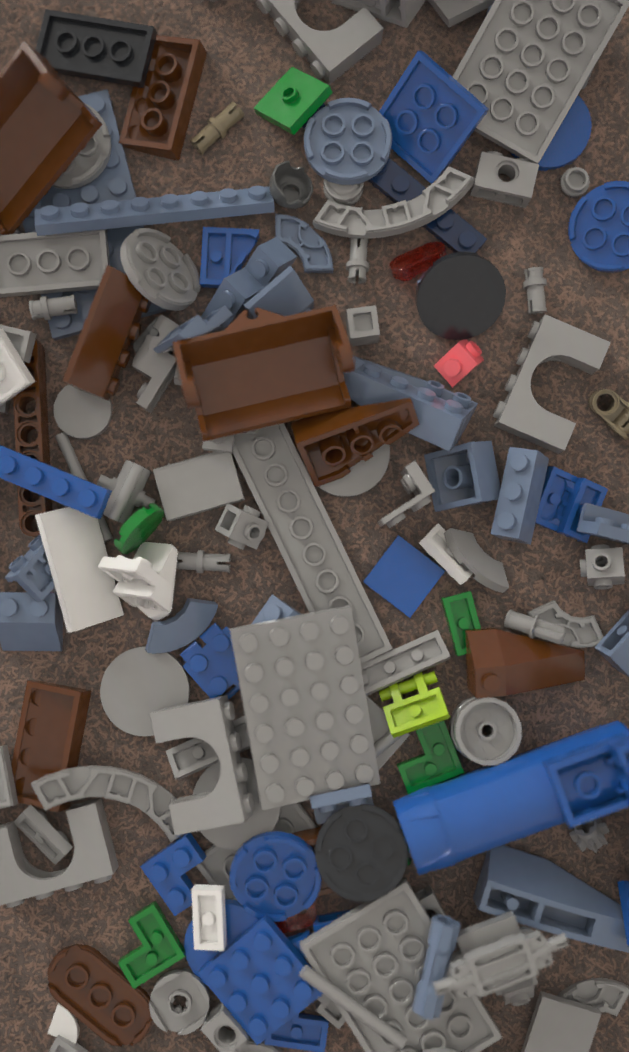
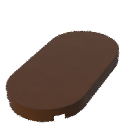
[47,944,153,1047]

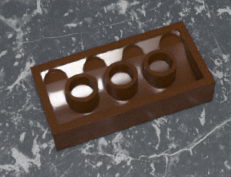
[119,35,207,161]

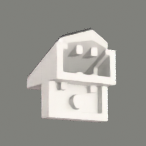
[98,542,178,621]

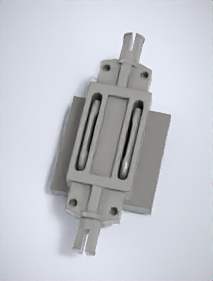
[433,911,569,999]

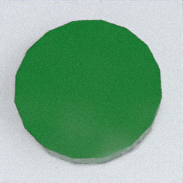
[114,503,164,554]

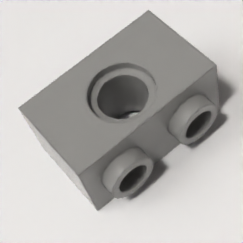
[470,151,539,208]

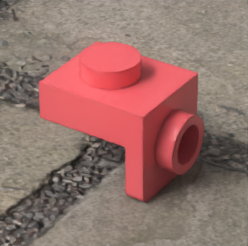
[434,339,484,388]

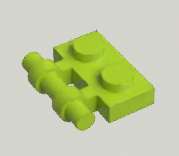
[379,671,451,738]

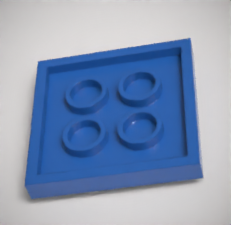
[379,50,489,184]
[198,914,323,1045]

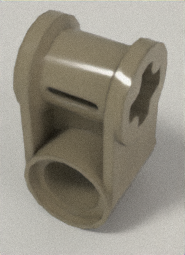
[588,389,629,441]

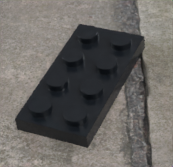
[35,9,157,88]

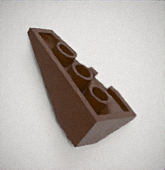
[291,398,419,487]
[465,628,585,699]

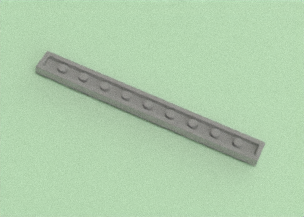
[166,630,451,780]

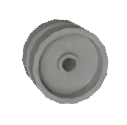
[449,696,522,765]

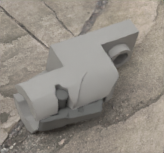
[132,315,179,413]

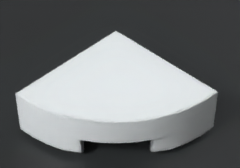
[47,1003,80,1044]

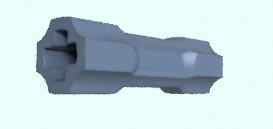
[412,914,460,1020]

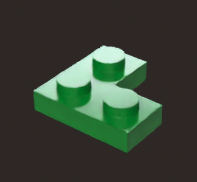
[397,721,464,794]
[118,901,186,989]

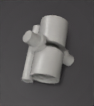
[97,460,156,524]

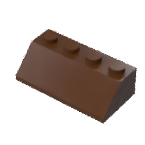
[62,265,151,401]

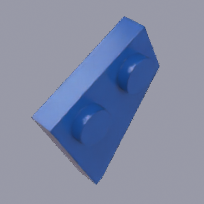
[200,227,260,288]

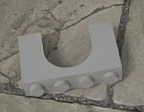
[255,0,384,85]
[493,314,611,454]
[150,695,255,835]
[0,797,119,908]

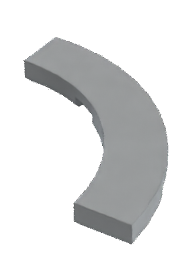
[312,166,474,239]
[31,765,184,842]

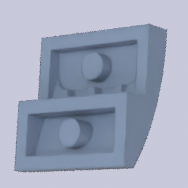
[153,305,233,354]

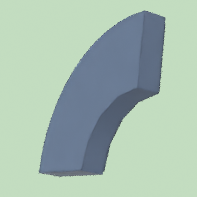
[275,214,333,273]
[145,598,218,654]

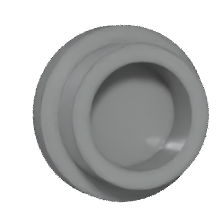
[560,167,590,197]

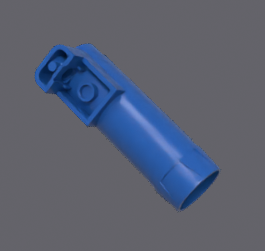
[393,720,629,875]

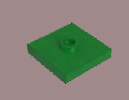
[254,67,333,135]

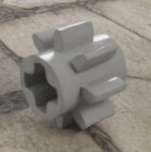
[569,817,610,853]

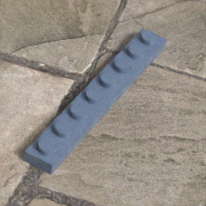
[34,186,275,236]

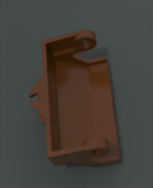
[0,42,102,235]
[172,305,355,442]

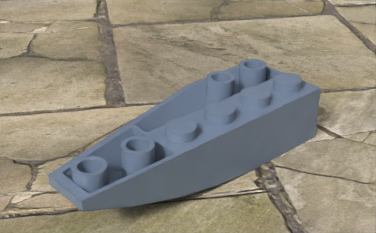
[344,356,478,452]
[473,845,629,953]

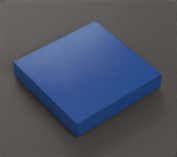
[363,535,445,618]

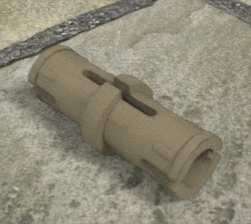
[190,101,244,155]

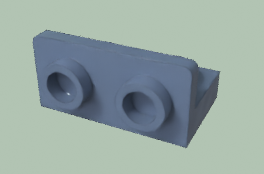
[577,503,629,545]
[5,535,55,602]
[309,783,374,824]

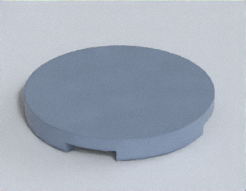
[304,98,392,185]

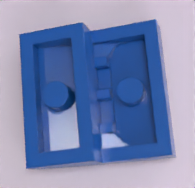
[535,466,608,543]

